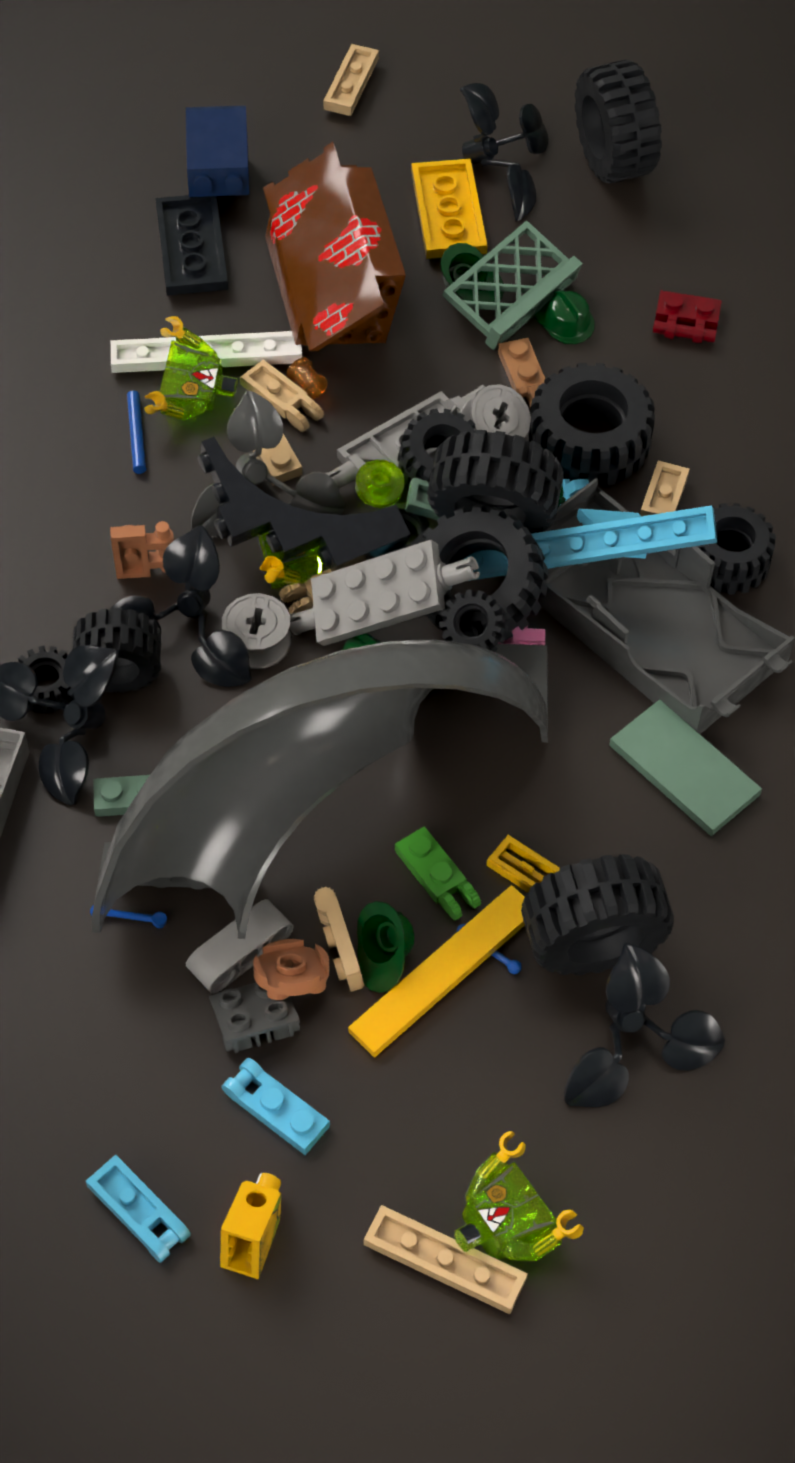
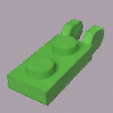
[395,826,481,920]

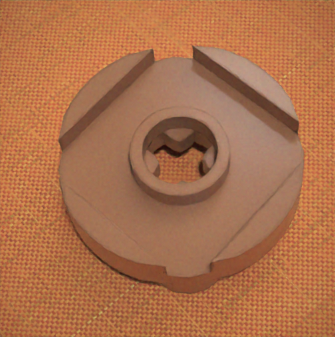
[253,939,329,1000]

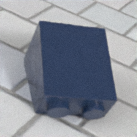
[186,106,250,197]

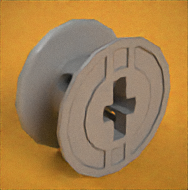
[460,384,531,438]
[222,593,291,669]

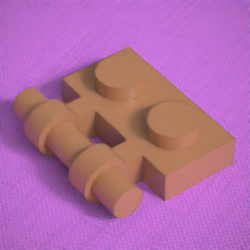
[110,521,174,579]

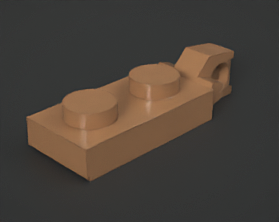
[498,338,545,409]

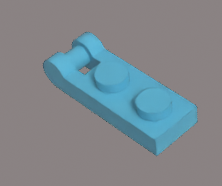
[221,1058,330,1155]
[86,1154,191,1263]

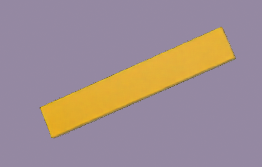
[348,885,525,1058]

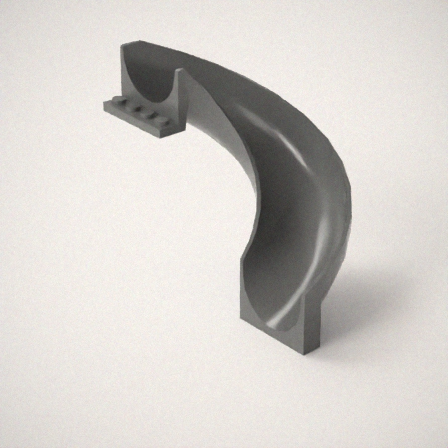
[92,640,548,939]

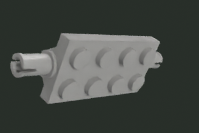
[325,385,485,499]
[290,540,479,646]

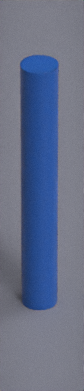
[127,391,146,474]

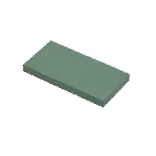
[609,699,762,836]

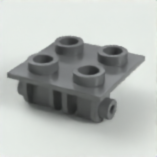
[209,982,300,1053]

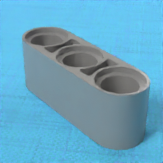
[186,899,294,994]

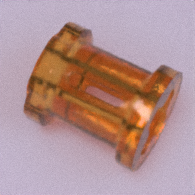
[287,357,328,399]

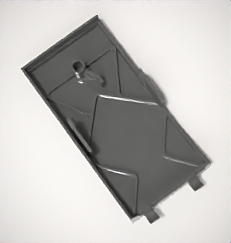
[504,478,795,734]

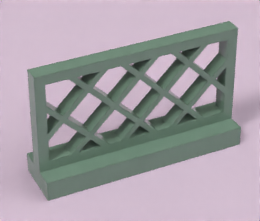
[442,220,583,351]

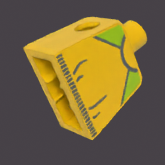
[220,1173,281,1279]

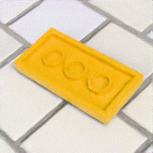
[411,159,487,259]

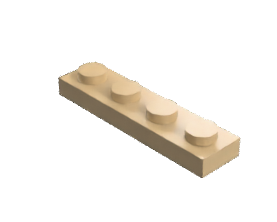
[363,1205,528,1314]

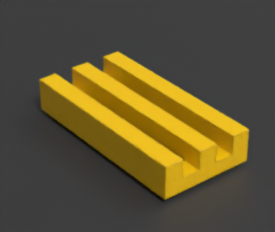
[487,834,560,893]

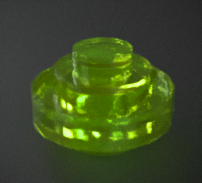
[355,460,404,508]

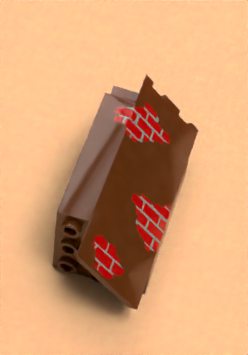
[263,142,406,351]

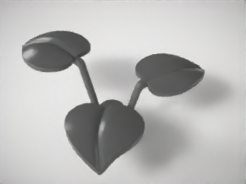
[191,390,345,537]

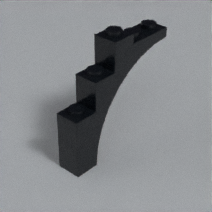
[198,436,411,572]

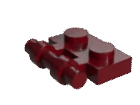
[652,290,722,344]

